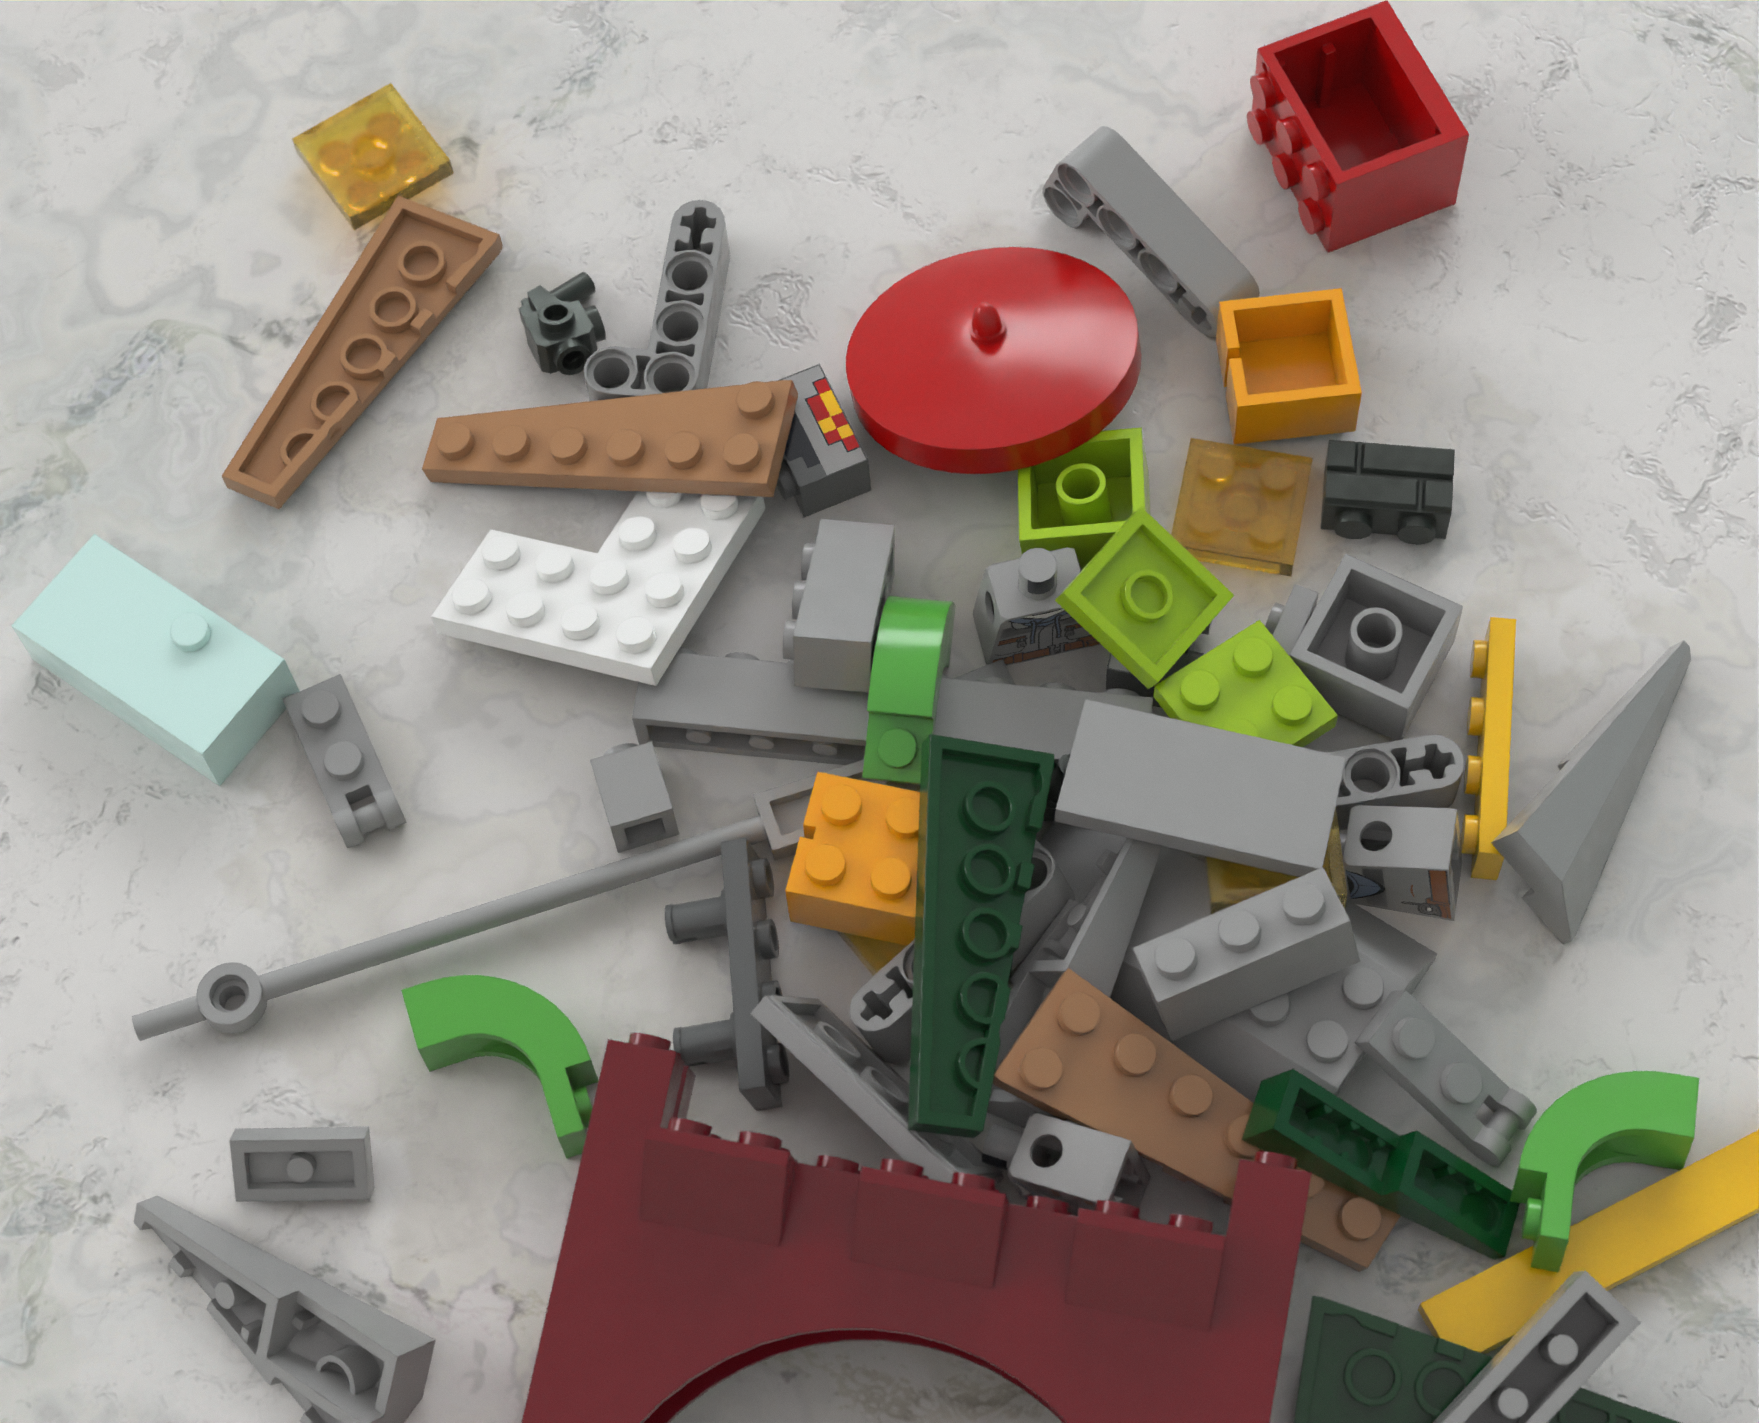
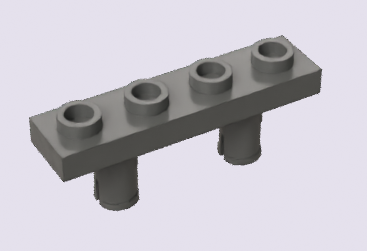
[665,838,789,1111]

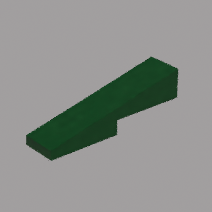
[1242,1069,1520,1260]

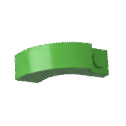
[862,596,956,785]
[401,975,599,1158]
[1510,1071,1699,1272]

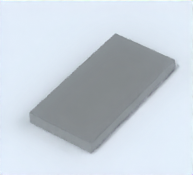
[1054,699,1346,877]
[751,995,1004,1188]

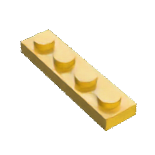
[1461,617,1516,880]

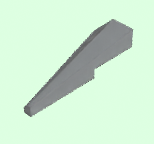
[1491,640,1691,944]
[987,838,1162,1128]
[134,1195,436,1423]

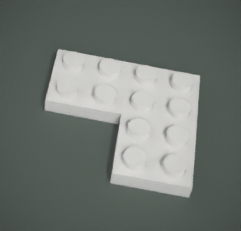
[431,491,766,686]

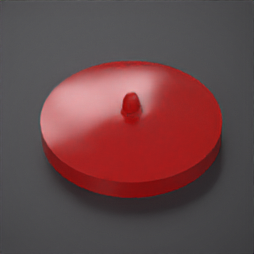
[846,247,1142,474]

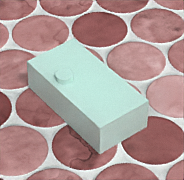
[12,534,300,786]

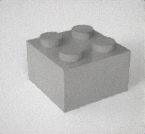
[1289,554,1463,740]

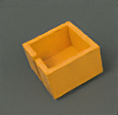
[1216,288,1362,445]
[785,771,920,946]

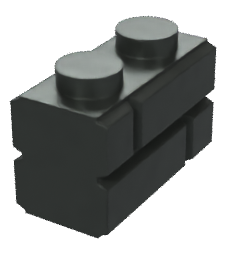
[1320,440,1455,545]

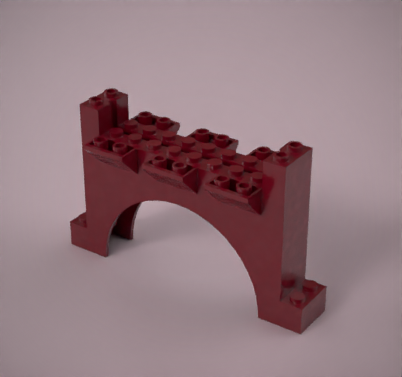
[521,1033,1312,1423]

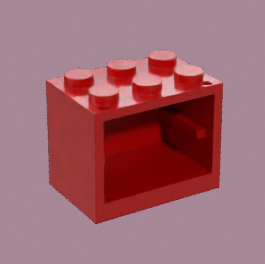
[1247,0,1469,253]

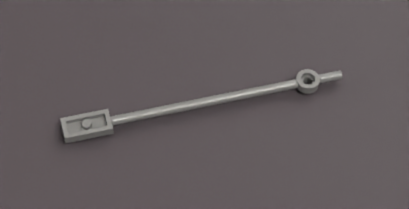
[132,759,887,1041]

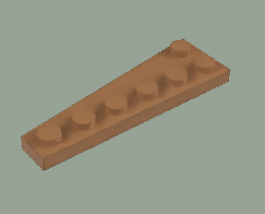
[222,196,503,509]
[422,380,799,497]
[993,968,1400,1272]

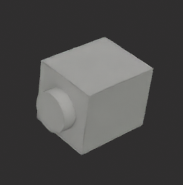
[590,741,679,853]

